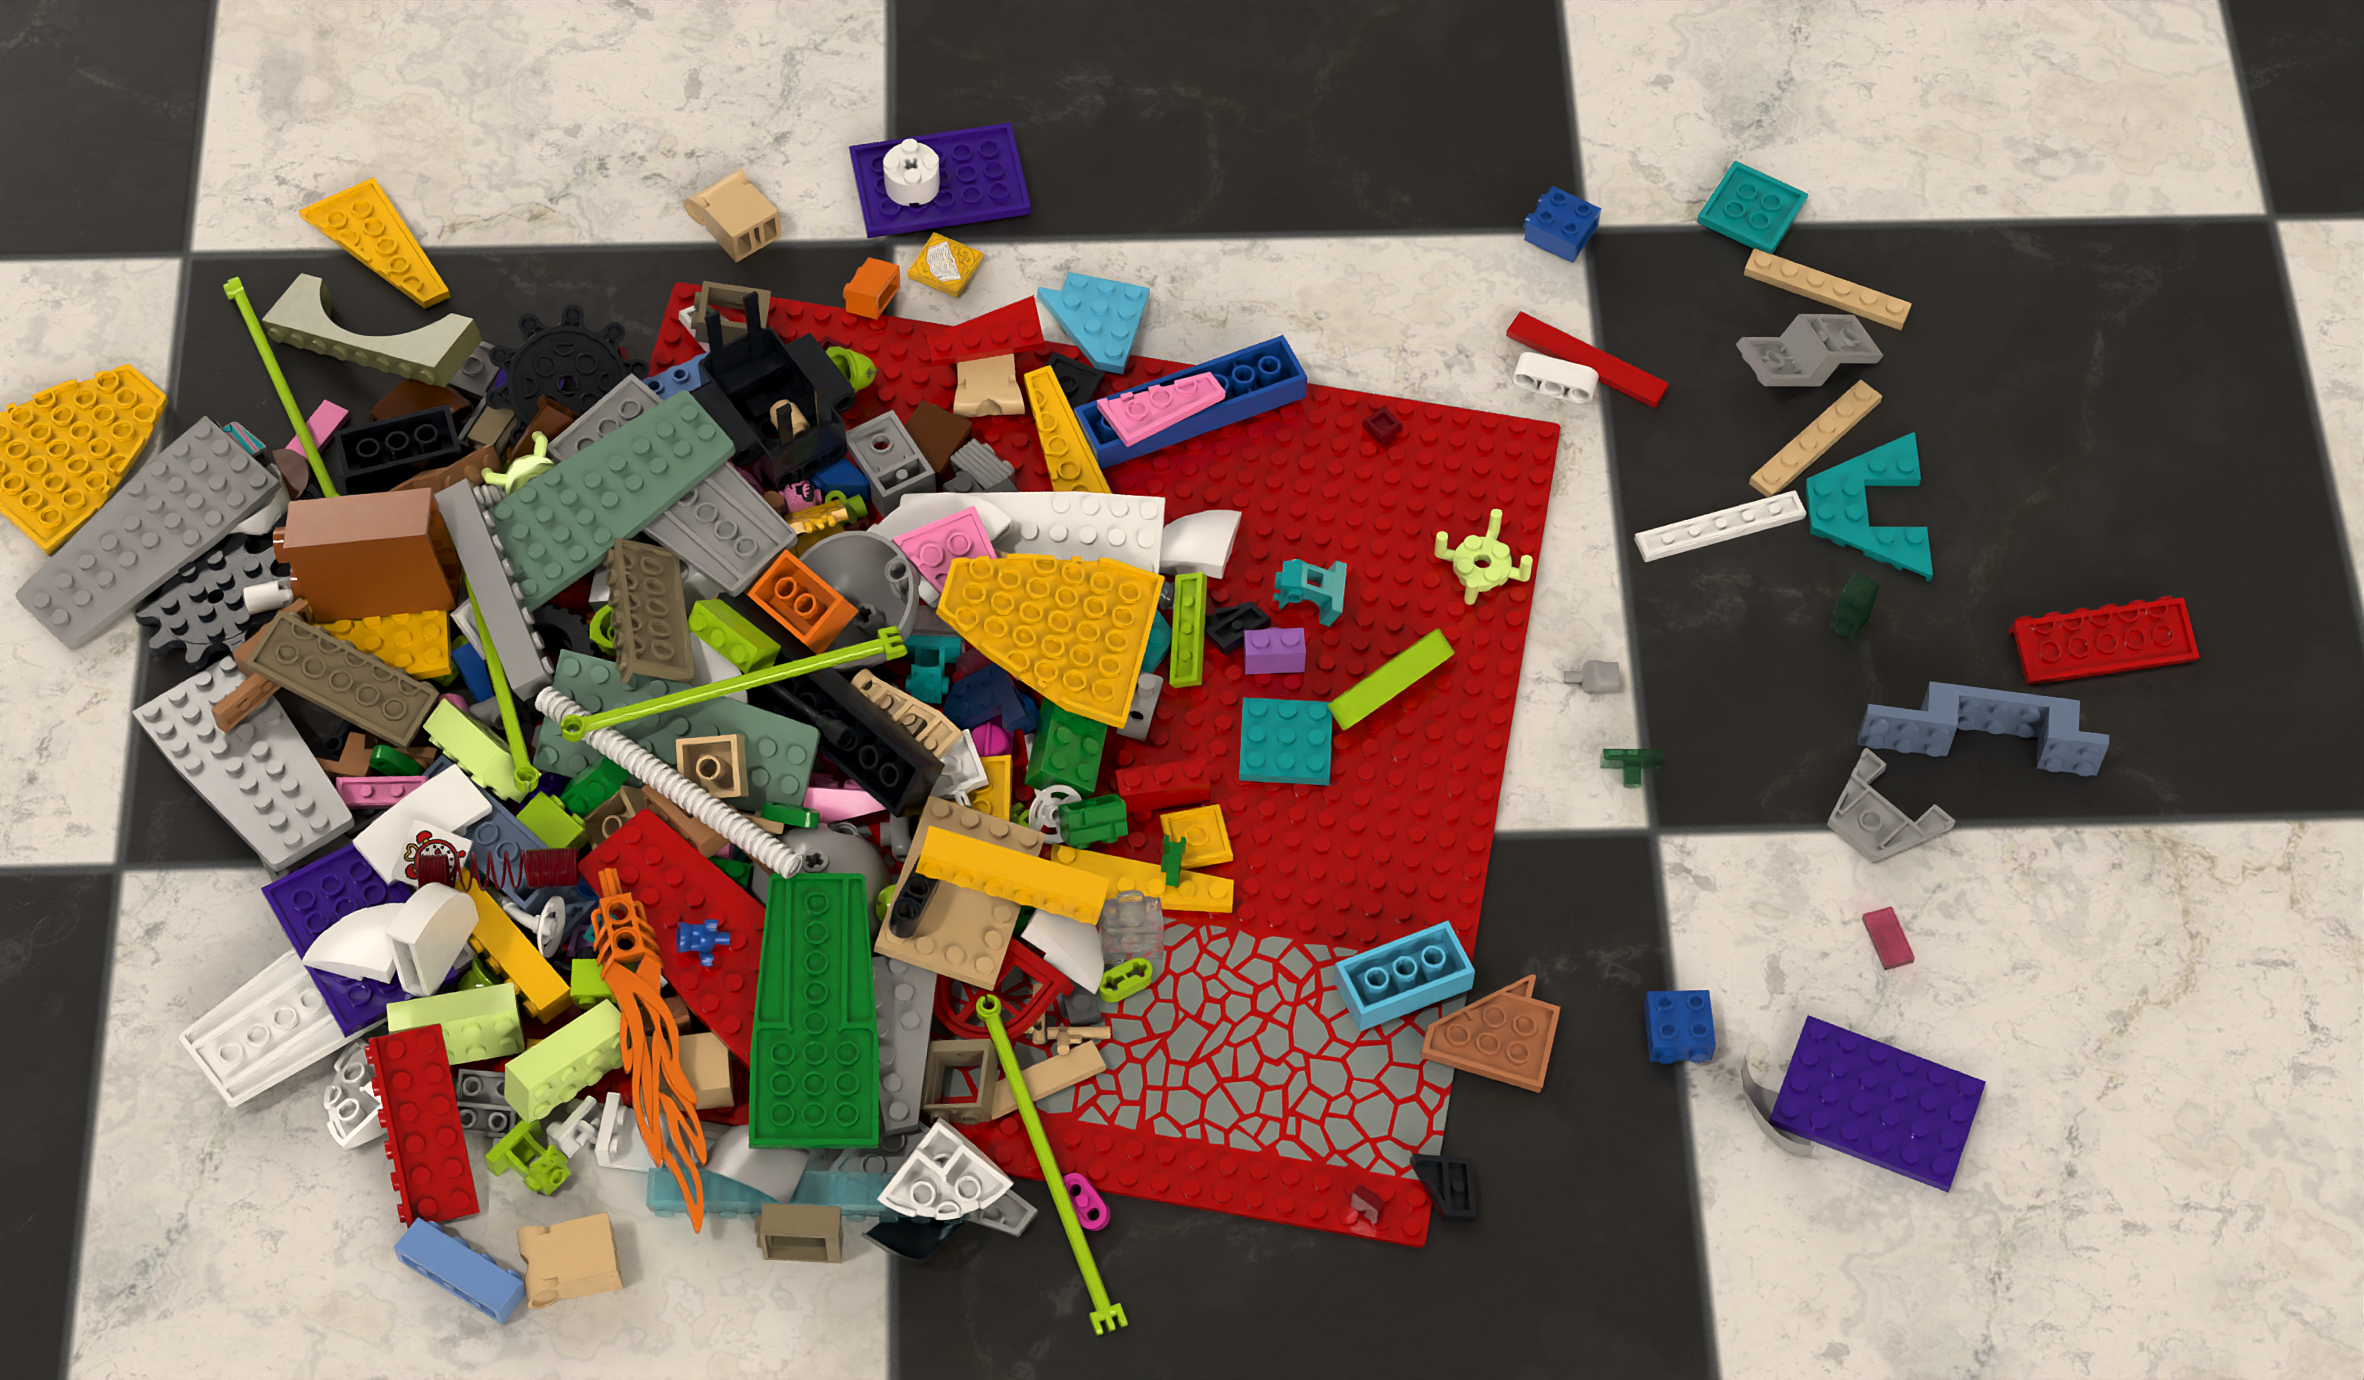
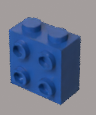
[1523,186,1602,263]
[1644,990,1716,1064]

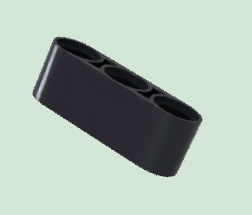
[888,856,941,938]

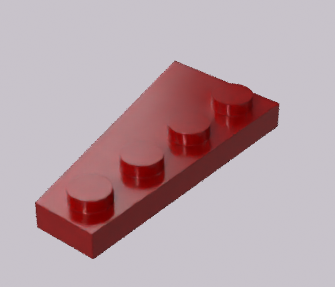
[927,295,1045,367]

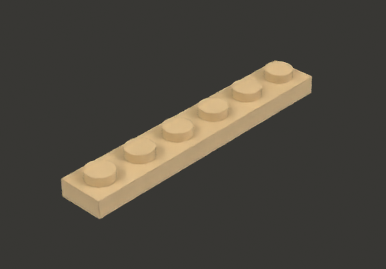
[1744,248,1912,330]
[1749,379,1882,498]

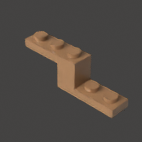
[387,444,503,504]
[211,598,313,733]
[315,732,439,786]
[641,784,776,876]

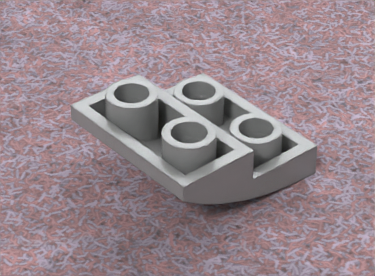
[456,1068,519,1138]

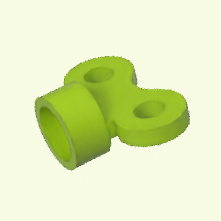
[825,490,869,532]

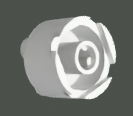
[883,139,940,206]

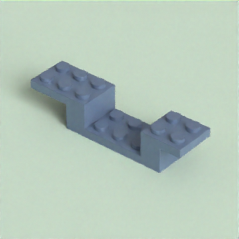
[1858,681,2109,776]
[421,754,599,946]

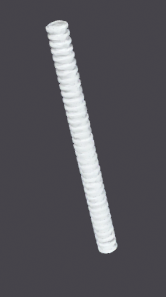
[535,686,802,879]

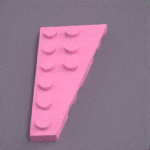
[891,506,1019,681]

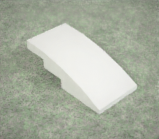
[353,764,492,886]

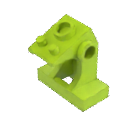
[484,1118,571,1196]

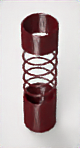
[417,846,579,893]

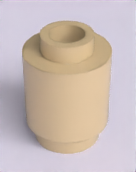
[770,399,810,441]

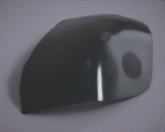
[861,1210,968,1263]

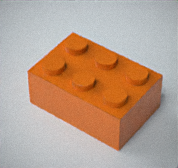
[747,549,859,655]

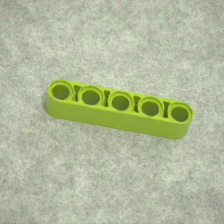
[1327,628,1455,731]

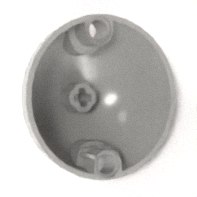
[799,531,921,673]
[746,822,893,945]

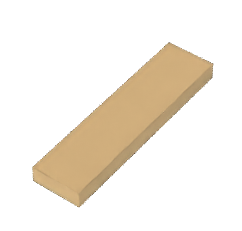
[978,1040,1106,1120]

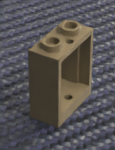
[691,281,771,345]
[467,406,518,467]
[920,1039,999,1125]
[755,1203,844,1264]

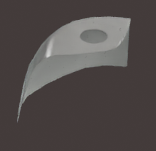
[1741,1055,1815,1156]
[695,1125,809,1204]

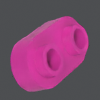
[1062,1173,1110,1231]

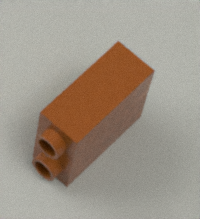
[273,488,461,622]

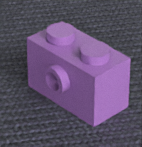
[1243,627,1306,674]

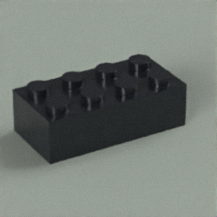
[333,404,463,495]

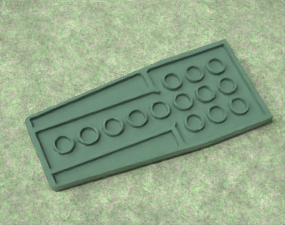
[489,390,736,612]
[532,649,821,813]

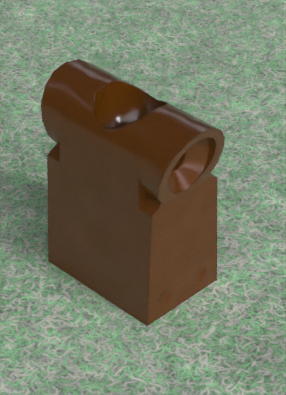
[369,378,474,425]

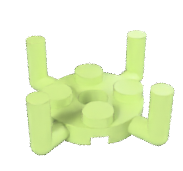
[481,431,556,497]
[1434,509,1533,605]

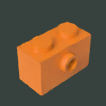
[843,257,900,320]

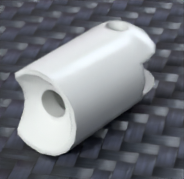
[244,579,296,615]

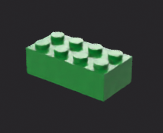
[1024,696,1108,800]

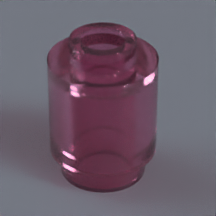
[955,647,994,679]

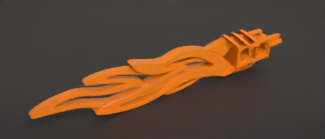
[591,868,707,1234]

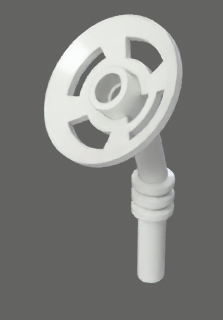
[1025,733,1082,844]
[486,886,565,958]

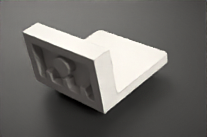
[595,1092,670,1174]

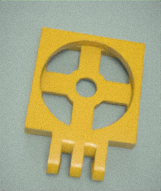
[784,499,849,535]

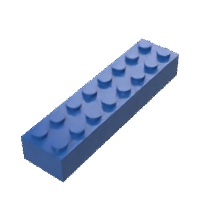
[1074,335,1308,470]

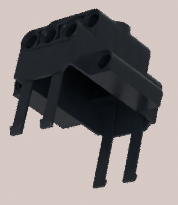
[691,291,856,490]

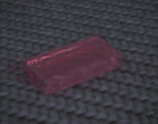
[1862,906,1915,971]

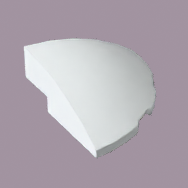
[1159,510,1242,579]
[302,903,405,984]
[1021,908,1104,994]
[324,1037,387,1151]
[877,1117,1014,1220]

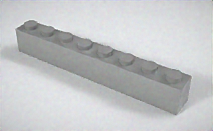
[434,479,555,701]

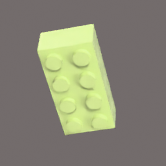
[423,698,541,804]
[386,982,526,1065]
[504,999,630,1124]

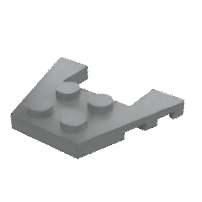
[1827,748,1955,863]

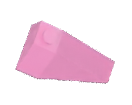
[803,772,886,823]

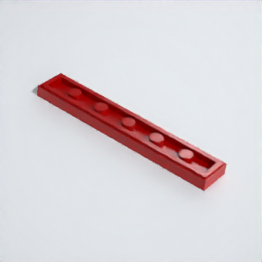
[1506,311,1669,409]

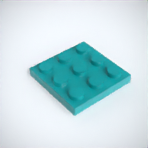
[1697,161,1808,254]
[1239,697,1332,785]

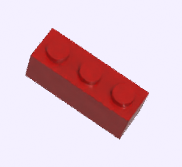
[1115,758,1210,814]

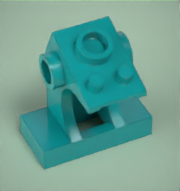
[1274,559,1347,627]
[901,635,962,704]

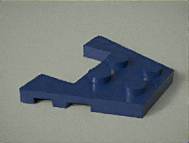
[942,663,1032,733]

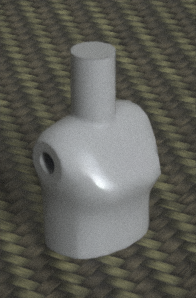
[1564,660,1619,695]

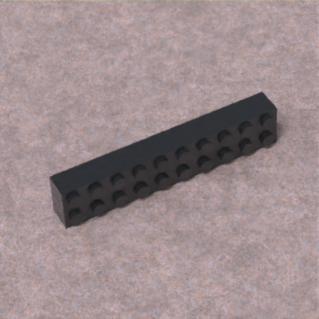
[716,592,945,818]

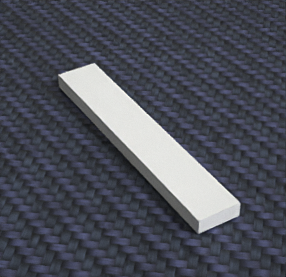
[1634,490,1806,562]

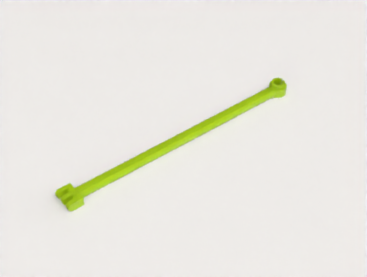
[223,277,339,498]
[445,522,539,793]
[561,626,907,742]
[976,994,1128,1336]

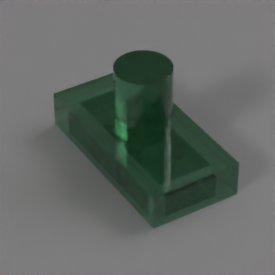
[1600,749,1664,789]

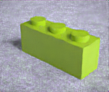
[688,599,781,674]

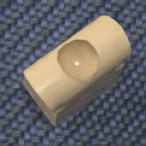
[683,168,782,262]
[953,354,1025,417]
[639,1032,735,1117]
[517,1212,623,1310]

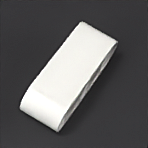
[1512,352,1599,404]

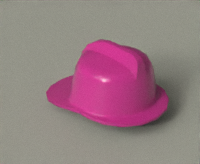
[969,715,1014,757]

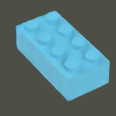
[1333,921,1475,1032]

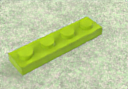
[1169,572,1207,688]

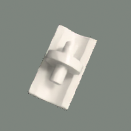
[546,1095,603,1159]

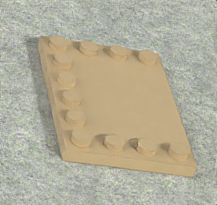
[873,795,1046,991]

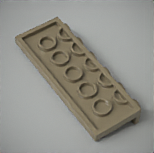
[603,537,695,684]
[245,610,440,751]

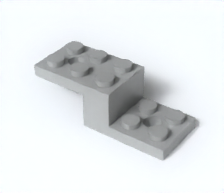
[1736,314,1883,386]
[846,410,937,519]

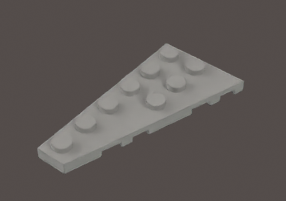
[871,955,938,1136]
[828,1106,1038,1238]

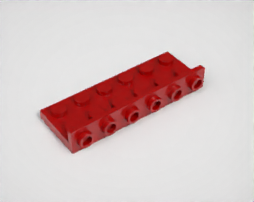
[2008,596,2199,686]
[364,1024,480,1228]

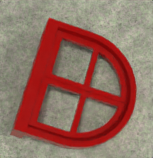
[933,936,1075,1044]

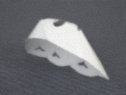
[228,463,291,536]

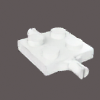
[930,729,989,809]

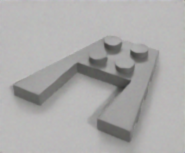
[447,341,501,453]

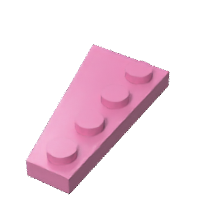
[1097,372,1225,447]

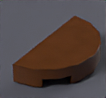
[271,448,313,501]

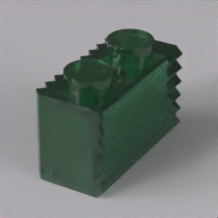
[1829,572,1879,639]

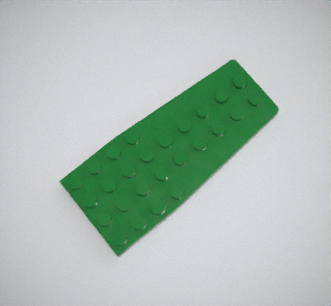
[749,873,879,1149]

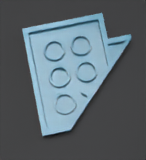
[1037,272,1150,374]

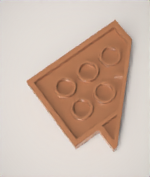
[1420,974,1561,1093]

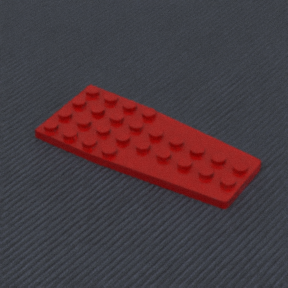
[577,809,766,1071]

